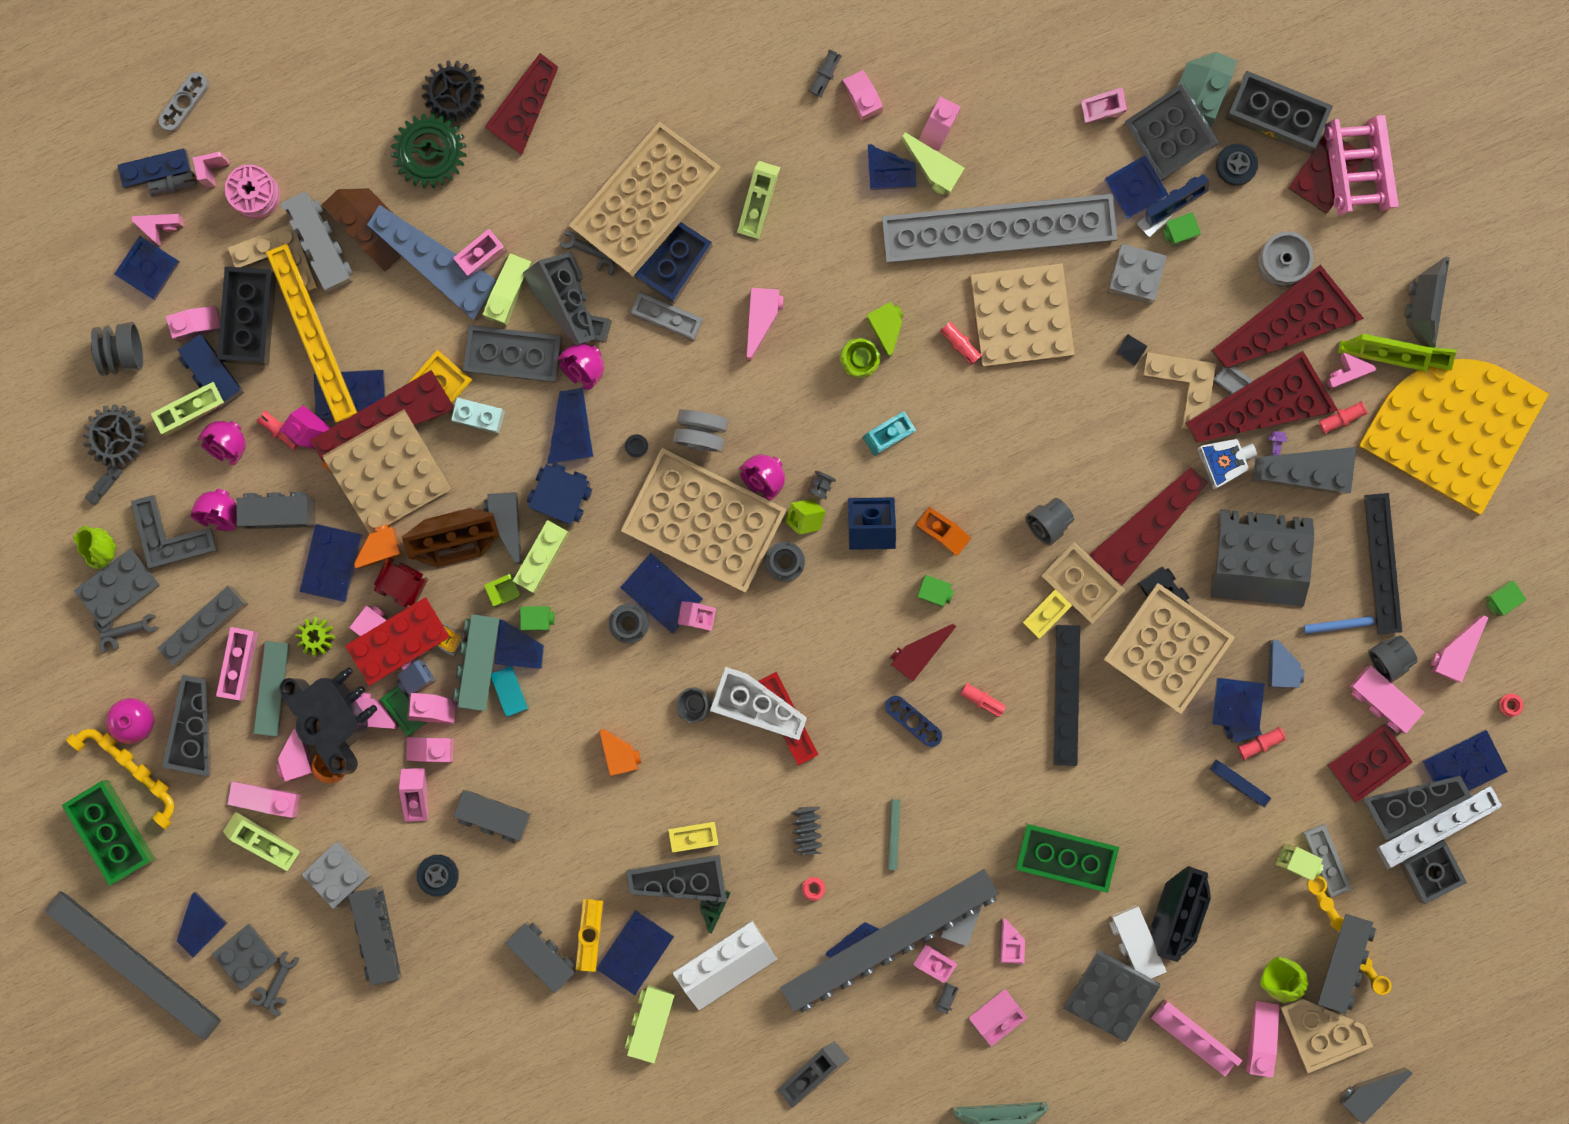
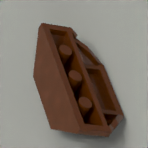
[321,188,401,272]
[402,508,499,567]

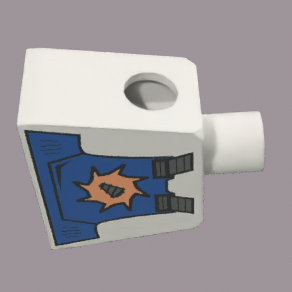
[1197,439,1257,489]

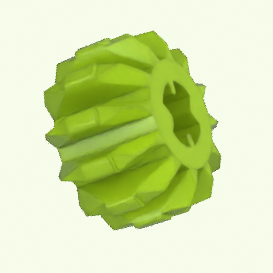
[295,617,336,657]

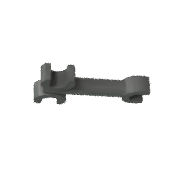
[560,231,614,276]
[94,614,159,652]
[250,951,299,1016]

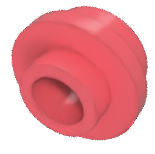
[1499,694,1523,717]
[802,877,825,901]

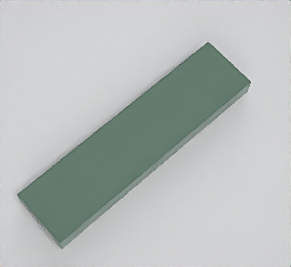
[254,641,290,736]

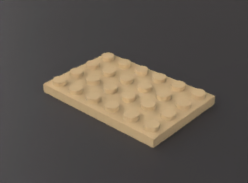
[569,121,724,277]
[621,448,787,593]

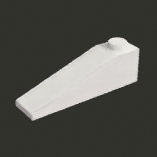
[710,667,807,740]

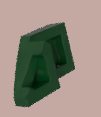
[700,890,731,934]

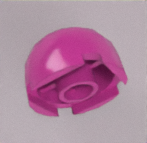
[558,344,604,390]
[197,421,246,465]
[739,454,785,501]
[191,489,237,531]
[106,698,155,744]

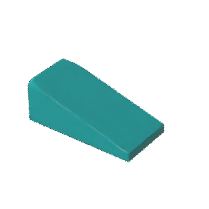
[863,411,916,456]
[491,666,529,717]

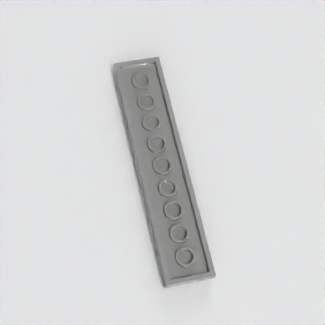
[882,194,1117,264]

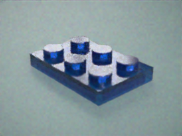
[314,370,386,420]
[300,524,362,602]
[620,553,703,634]
[1422,730,1508,791]
[596,910,674,995]

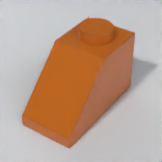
[915,507,971,556]
[354,525,403,569]
[599,729,642,776]

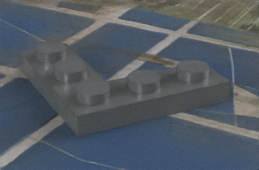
[131,495,218,569]

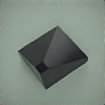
[1115,334,1147,366]

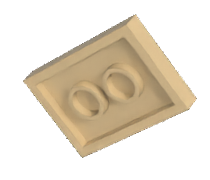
[1042,542,1125,624]

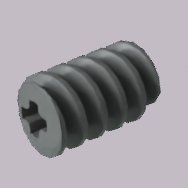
[791,806,823,855]

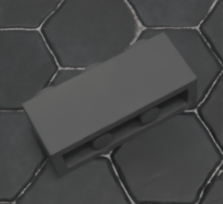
[454,790,532,843]
[505,922,576,993]

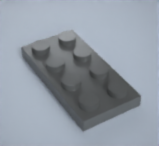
[463,325,562,383]

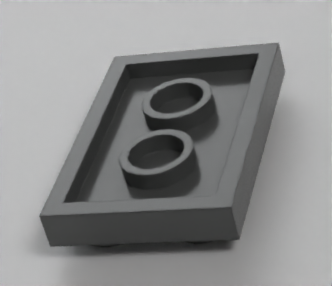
[74,548,160,628]

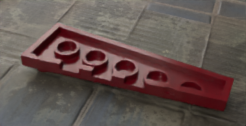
[310,370,454,461]
[1089,467,1208,586]

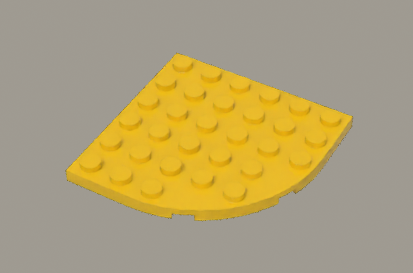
[1358,359,1549,515]

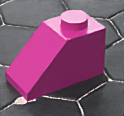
[280,405,331,449]

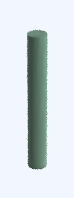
[888,799,900,870]

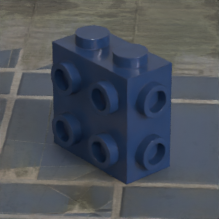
[527,462,593,526]

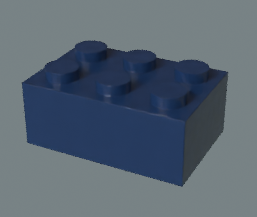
[635,222,713,304]

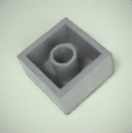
[1107,244,1167,304]
[301,841,372,909]

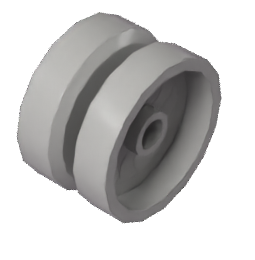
[1257,232,1314,287]
[673,409,729,452]

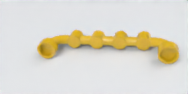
[65,729,175,830]
[1307,876,1392,995]

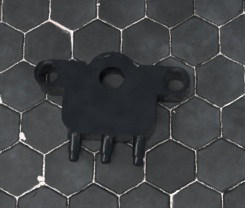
[279,667,377,774]

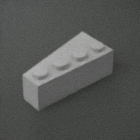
[280,191,354,293]

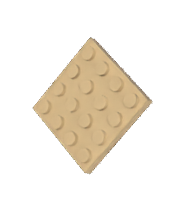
[970,263,1075,367]
[323,409,451,534]
[1103,583,1235,714]

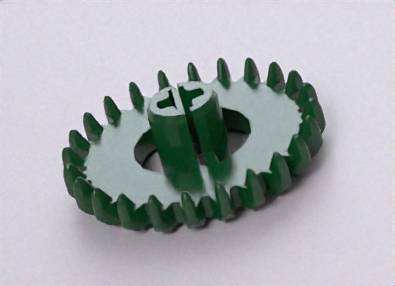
[391,113,467,189]

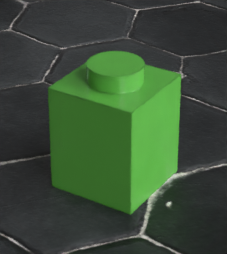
[1162,212,1201,247]
[917,575,954,607]
[1485,580,1527,616]
[520,606,555,631]

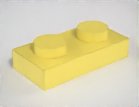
[1022,589,1072,639]
[668,821,719,853]

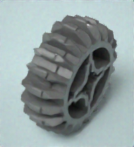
[83,404,147,467]

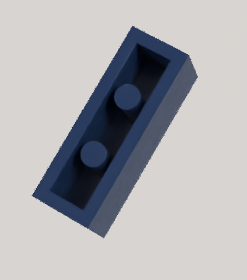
[177,334,245,409]

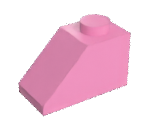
[842,70,883,122]
[919,96,961,152]
[453,229,507,276]
[166,306,220,342]
[356,693,398,729]
[407,693,456,724]
[277,729,312,781]
[406,737,454,762]
[399,768,428,822]

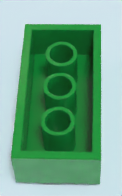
[62,780,156,886]
[1014,823,1119,893]

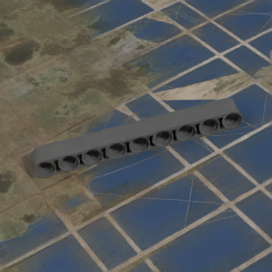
[44,891,221,1040]

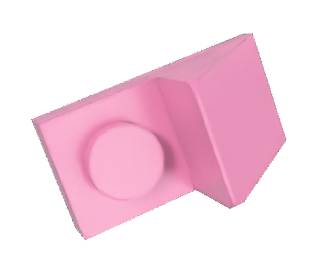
[1081,88,1127,123]
[132,214,183,246]
[1325,353,1376,390]
[678,601,716,631]
[913,945,957,984]

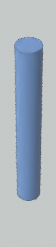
[1303,616,1375,634]

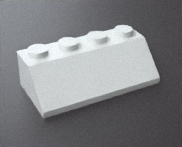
[673,920,777,1010]

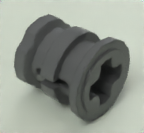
[807,470,836,500]

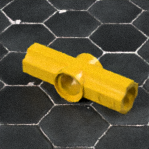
[576,899,603,972]

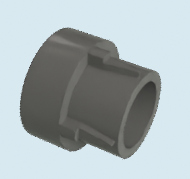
[1025,498,1075,546]
[765,542,805,582]
[609,604,649,644]
[1368,635,1418,683]

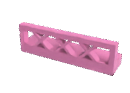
[1150,999,1243,1077]

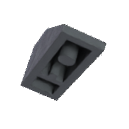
[484,492,522,564]
[778,1041,849,1108]
[1339,1067,1413,1124]

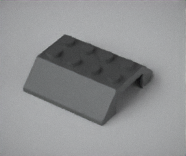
[1211,509,1314,606]

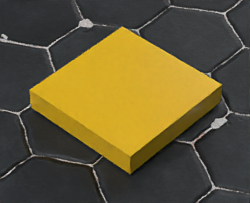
[407,350,473,404]

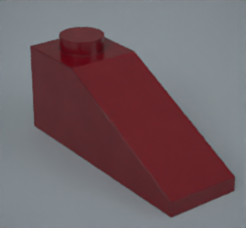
[890,624,956,682]

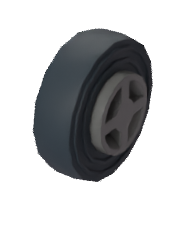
[1216,144,1258,186]
[417,854,459,897]

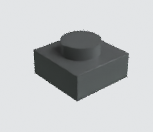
[590,315,612,343]

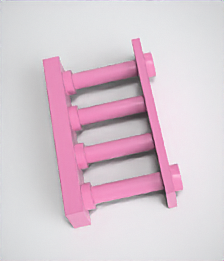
[1324,115,1399,216]

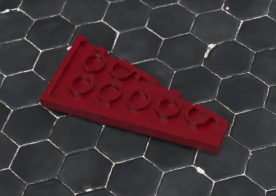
[1211,264,1364,369]
[1185,351,1338,443]

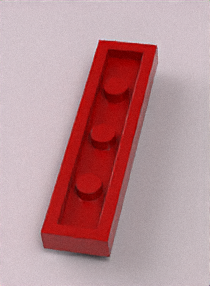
[758,672,819,765]

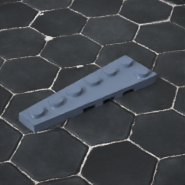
[367,205,497,320]

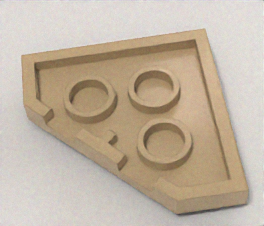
[1280,998,1373,1073]

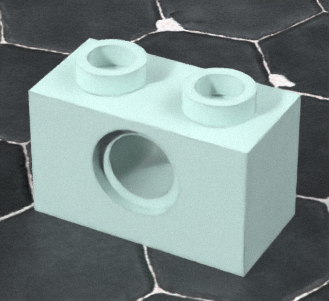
[451,398,505,434]

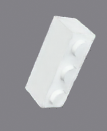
[1109,905,1167,979]

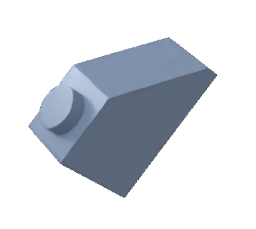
[1268,640,1304,688]
[397,660,436,695]

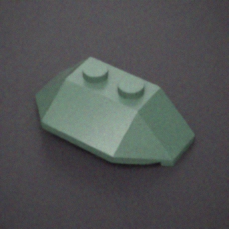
[1178,52,1237,128]
[952,1102,1048,1124]

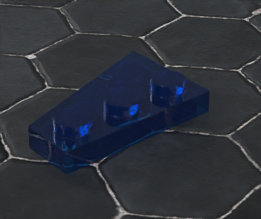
[547,388,594,464]

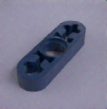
[885,696,942,747]
[1209,759,1272,808]

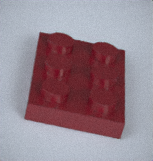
[1288,136,1365,214]
[1327,724,1413,803]

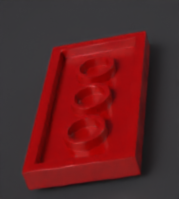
[345,597,450,686]

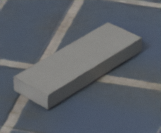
[630,292,703,340]
[1302,824,1352,898]

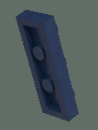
[118,148,192,188]
[1146,174,1209,227]

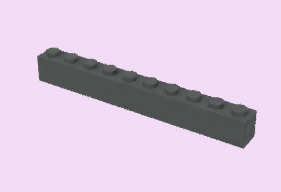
[780,869,1000,1013]

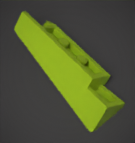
[1338,334,1457,372]

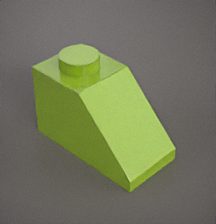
[866,302,904,358]

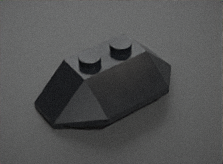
[1150,866,1211,962]

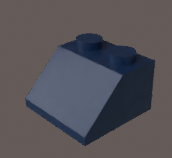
[848,497,896,550]

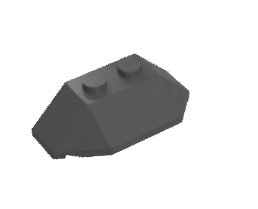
[1404,257,1450,348]

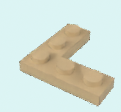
[228,224,318,293]
[1143,352,1216,430]

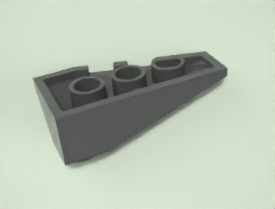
[523,252,595,346]

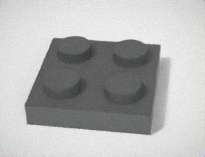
[212,924,279,990]

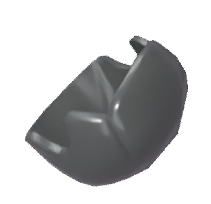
[676,687,711,724]

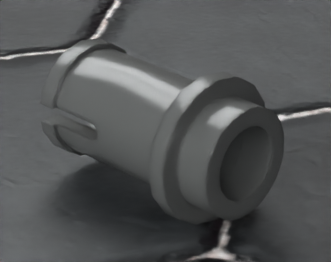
[935,982,959,1014]

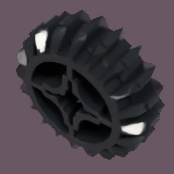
[422,61,484,123]

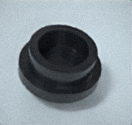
[625,434,648,458]

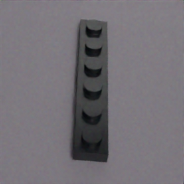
[1364,493,1402,634]
[1053,625,1080,766]

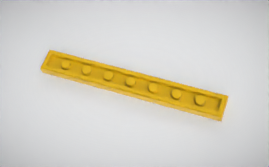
[266,243,357,424]

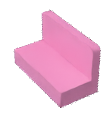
[193,152,230,189]
[969,990,1028,1047]

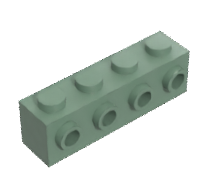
[453,614,499,711]

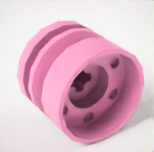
[225,165,280,219]

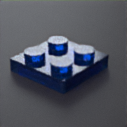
[1104,155,1168,219]
[114,236,180,300]
[1211,678,1265,730]

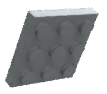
[1125,83,1219,181]
[1064,950,1160,1042]

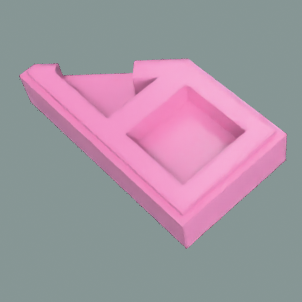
[1000,918,1025,964]

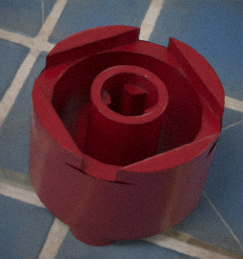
[374,558,429,607]

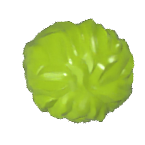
[839,338,881,378]
[73,526,117,569]
[1260,956,1309,1003]

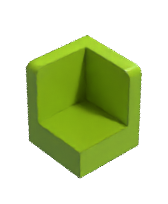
[785,499,826,535]
[484,574,520,607]

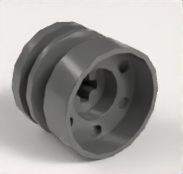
[91,322,143,376]

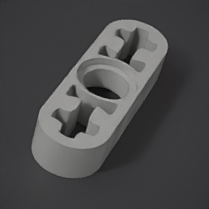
[159,72,209,132]

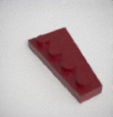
[485,53,558,155]

